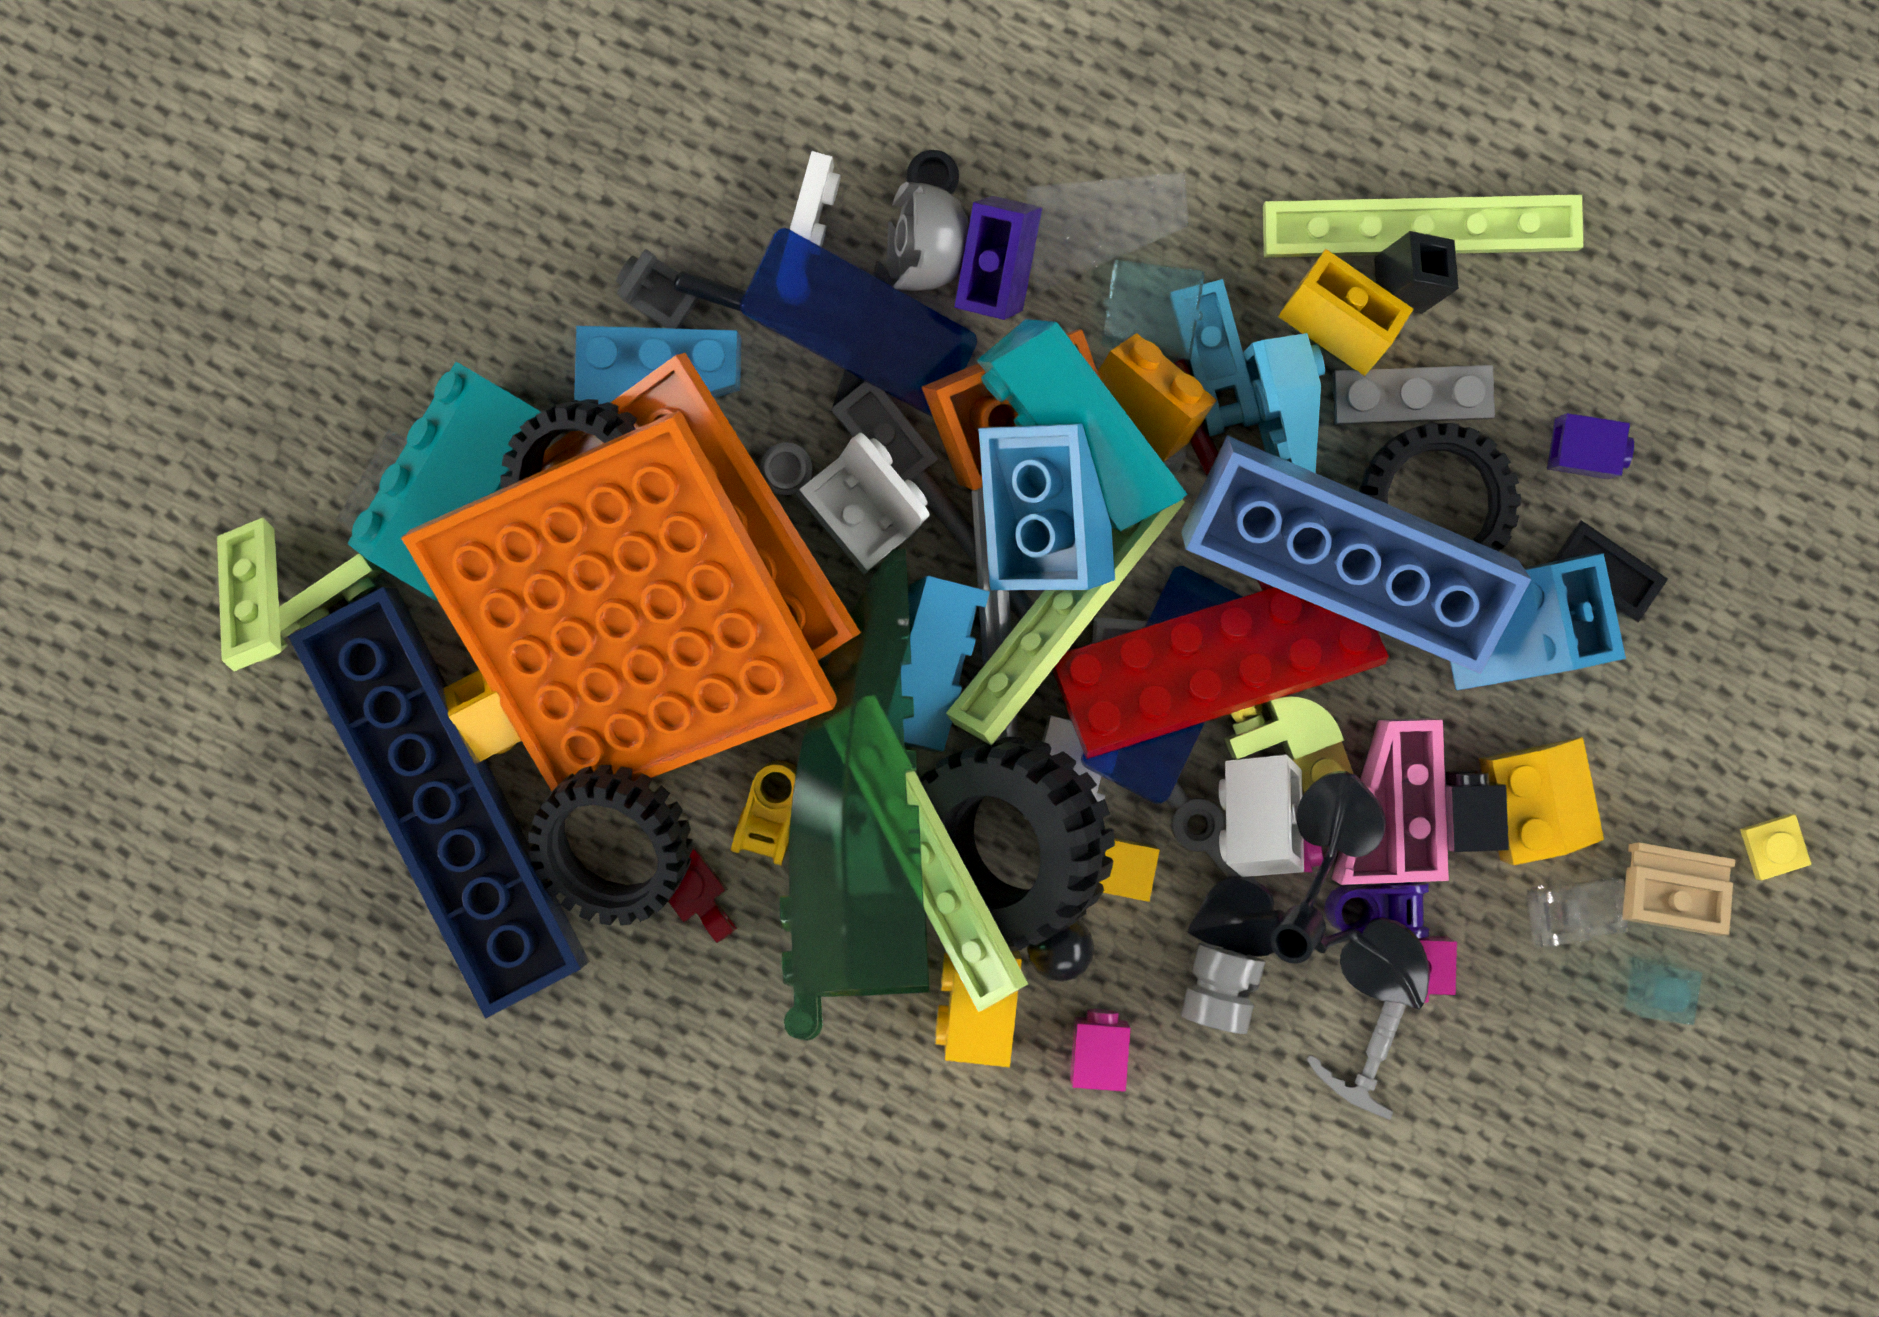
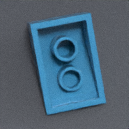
[978,424,1115,590]

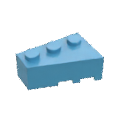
[875,576,990,752]

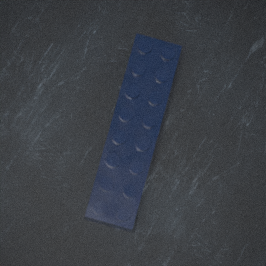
[288,587,590,1019]

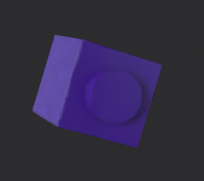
[1547,413,1634,479]

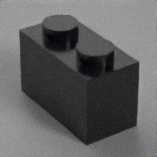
[1445,771,1509,852]

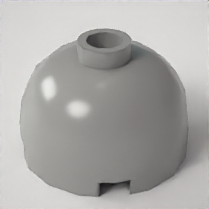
[886,182,969,291]

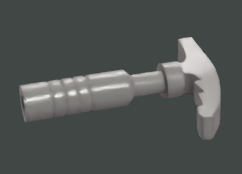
[1306,1001,1406,1120]

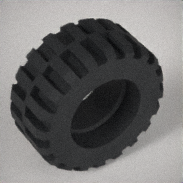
[903,737,1115,951]

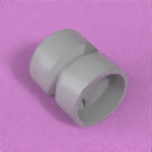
[1180,943,1266,1034]

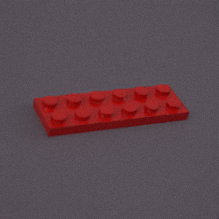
[1052,587,1389,759]

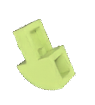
[1224,696,1344,760]

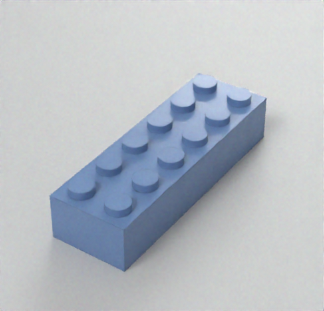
[1181,435,1531,674]

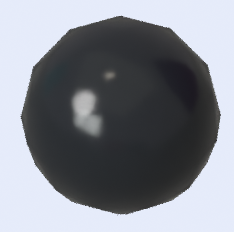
[1027,920,1094,982]

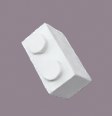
[1219,755,1304,877]

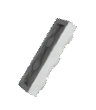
[1333,365,1495,425]

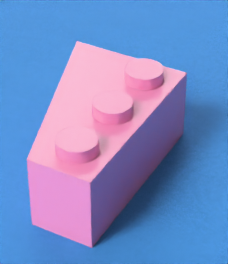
[1331,718,1449,885]

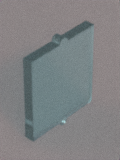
[1101,260,1205,359]

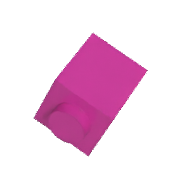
[1070,1009,1131,1092]

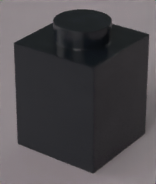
[1374,231,1459,314]

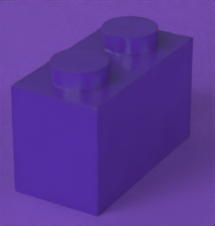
[954,196,1043,320]

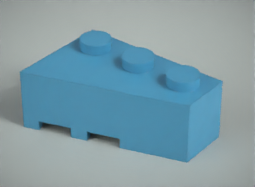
[574,326,742,405]

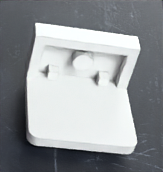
[796,432,929,575]

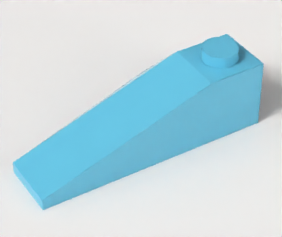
[1243,333,1325,473]

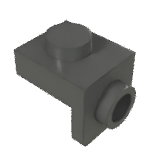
[616,249,699,329]

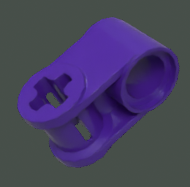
[1324,882,1429,938]

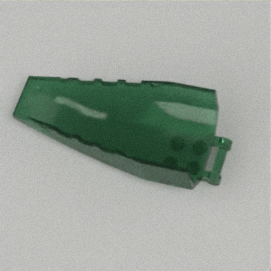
[780,549,930,1041]

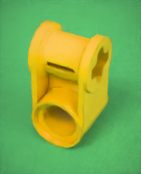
[731,760,803,866]

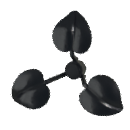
[1188,771,1430,1010]

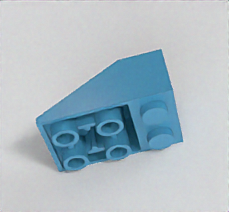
[1449,553,1626,690]

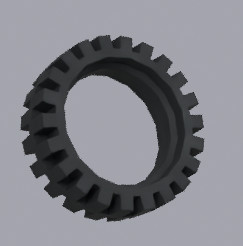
[500,399,637,488]
[1359,423,1521,552]
[528,765,693,926]

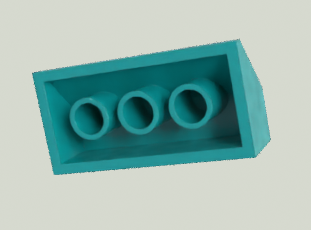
[976,319,1187,531]
[347,361,541,602]

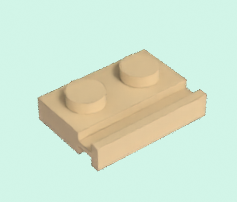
[1622,842,1735,936]

